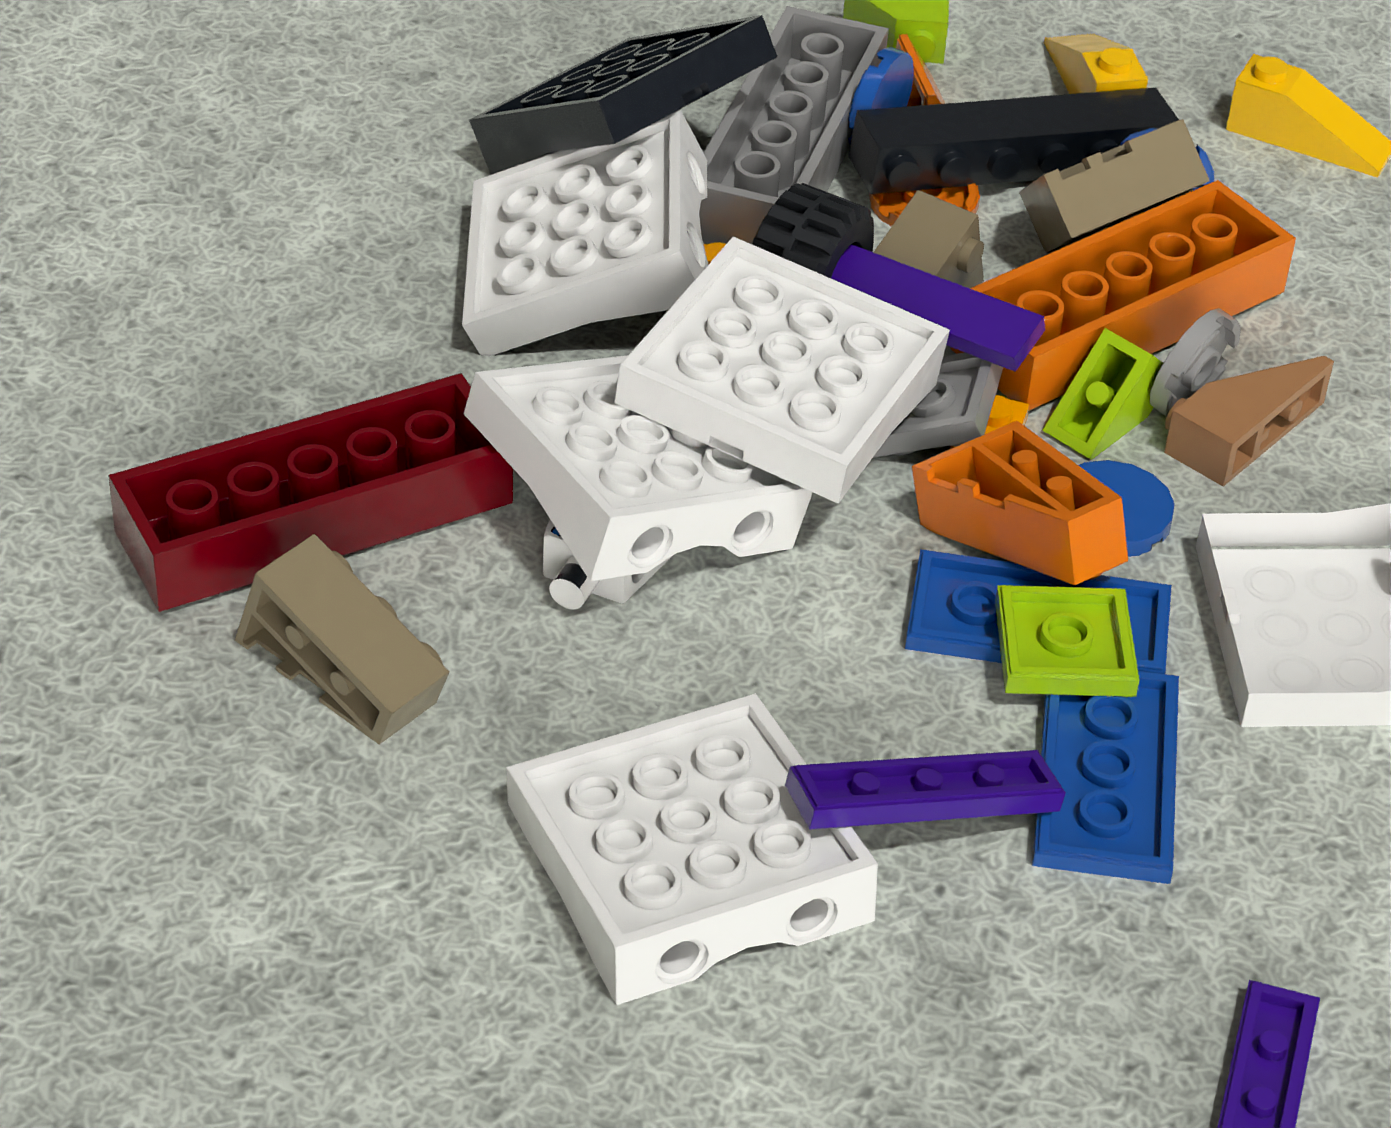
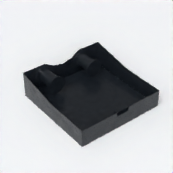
[469,15,777,175]

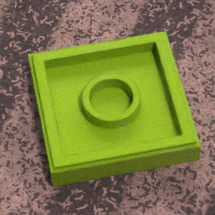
[995,585,1139,697]

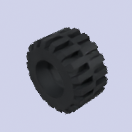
[752,183,874,278]

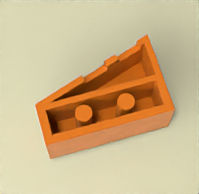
[912,421,1128,585]

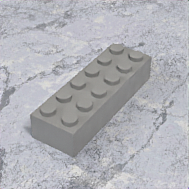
[699,6,889,244]

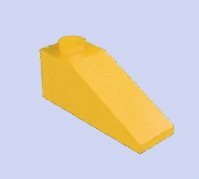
[1044,34,1148,94]
[1226,54,1391,178]

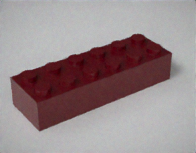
[108,373,513,612]

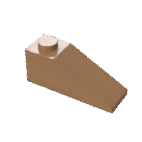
[1164,356,1334,487]

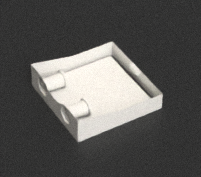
[462,109,708,356]
[614,237,950,503]
[464,355,813,581]
[1196,503,1391,727]
[506,693,878,1005]

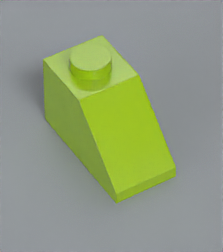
[843,0,949,64]
[1042,328,1163,460]

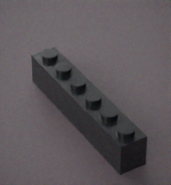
[848,87,1179,194]

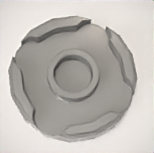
[1150,308,1241,417]

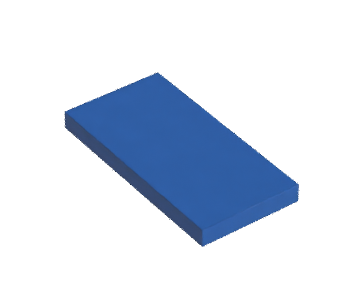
[905,549,1172,674]
[1032,671,1179,884]

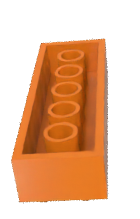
[950,180,1296,411]

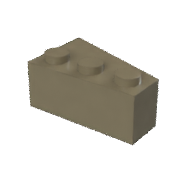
[1019,119,1210,253]
[873,190,984,288]
[235,534,449,745]

